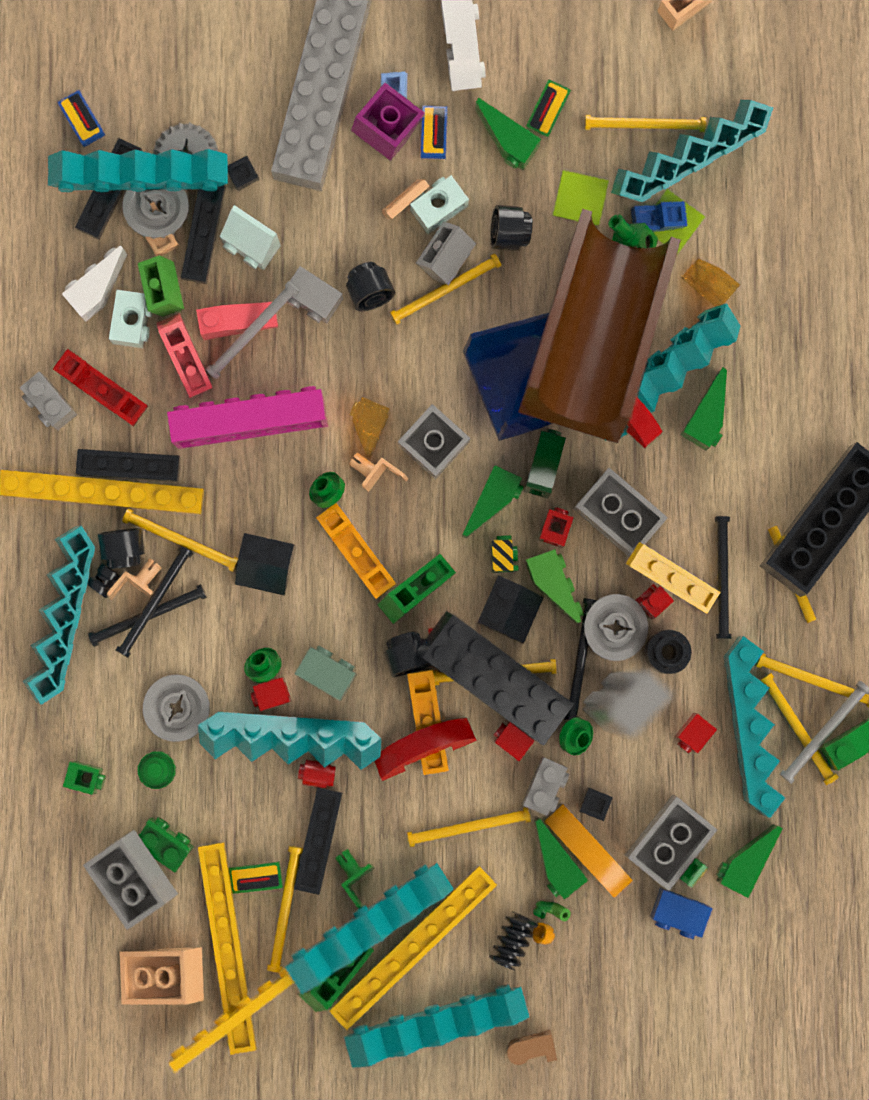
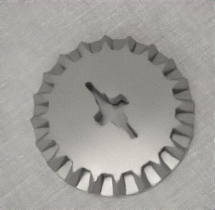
[153,123,218,155]
[123,189,189,239]
[583,594,648,661]
[143,675,210,742]

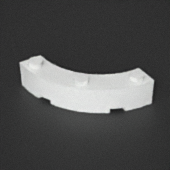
[441,0,486,91]

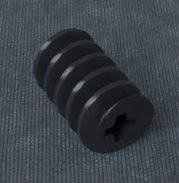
[489,911,538,971]

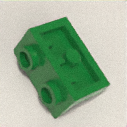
[138,817,194,873]

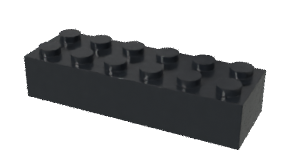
[760,442,869,597]
[416,611,574,746]

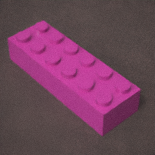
[167,386,328,449]

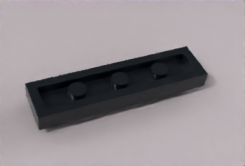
[75,138,142,240]
[181,185,226,284]
[76,449,181,482]
[294,787,343,895]

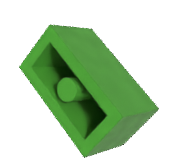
[138,255,184,317]

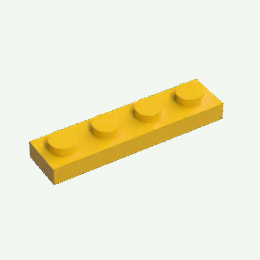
[626,542,721,614]

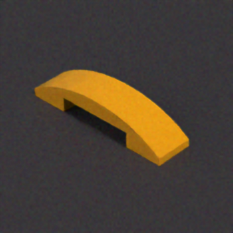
[316,503,396,599]
[407,669,449,775]
[544,804,633,898]

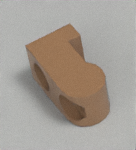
[507,1030,557,1065]

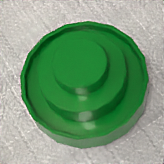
[309,471,345,508]
[244,647,282,683]
[559,717,594,756]
[138,751,176,789]

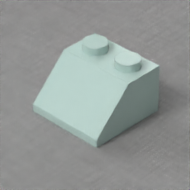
[220,205,281,270]

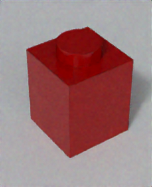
[250,677,292,711]
[674,713,717,754]
[493,722,535,761]

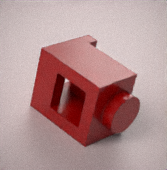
[538,507,574,548]
[635,584,674,619]

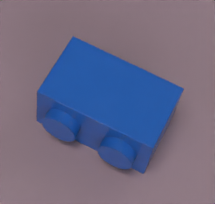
[650,887,713,940]

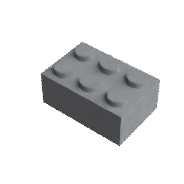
[574,468,668,557]
[625,795,717,891]
[83,830,178,930]

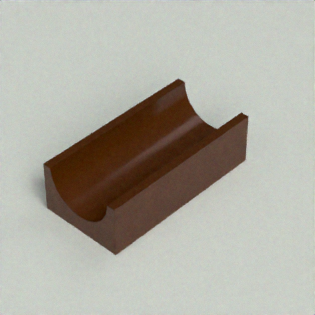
[519,209,681,444]

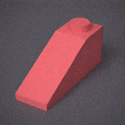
[196,302,278,340]
[156,313,213,398]

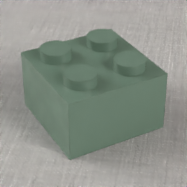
[295,645,357,701]

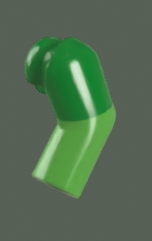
[533,900,571,921]

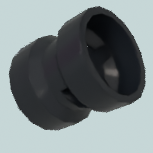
[87,563,121,598]

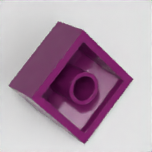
[351,83,425,161]

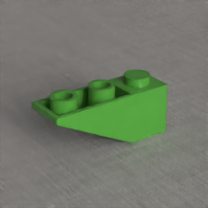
[525,549,584,624]

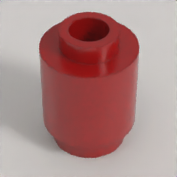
[298,759,336,788]

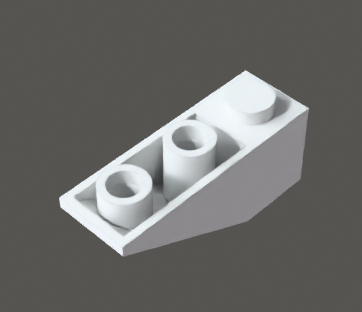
[62,245,127,322]

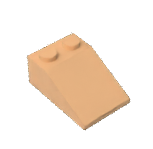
[120,947,204,1005]

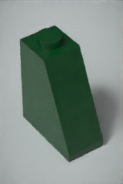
[524,429,566,499]

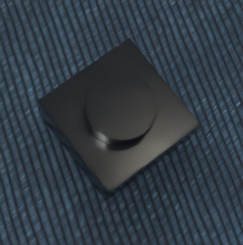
[228,155,260,191]
[579,787,613,821]

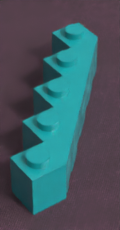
[611,99,774,202]
[48,149,228,193]
[605,303,741,441]
[23,526,95,705]
[723,636,786,818]
[198,712,381,770]
[285,863,454,994]
[344,984,530,1068]

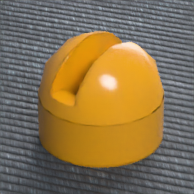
[533,923,555,945]

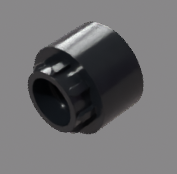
[490,205,533,251]
[346,262,396,312]
[98,528,145,569]
[644,630,692,674]
[384,631,432,678]

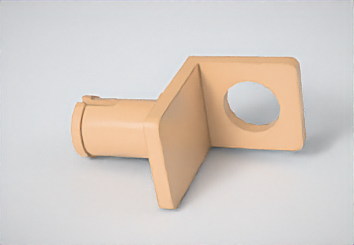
[349,453,408,492]
[107,558,162,600]

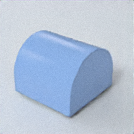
[381,71,407,99]

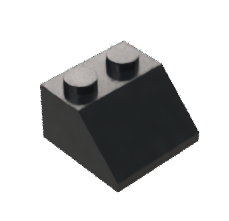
[235,533,296,596]
[477,575,544,644]

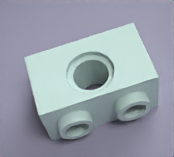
[410,175,469,234]
[109,290,152,348]

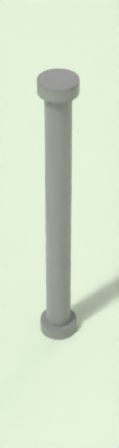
[206,281,300,379]
[780,681,869,784]

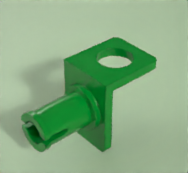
[608,214,658,248]
[335,849,375,909]

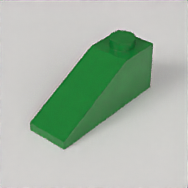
[475,98,541,170]
[681,367,727,450]
[462,465,524,539]
[377,554,456,624]
[819,718,869,771]
[534,817,589,900]
[716,824,783,898]
[297,947,374,1012]

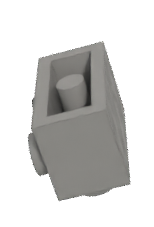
[416,221,476,285]
[285,266,343,324]
[20,371,78,431]
[522,757,569,816]

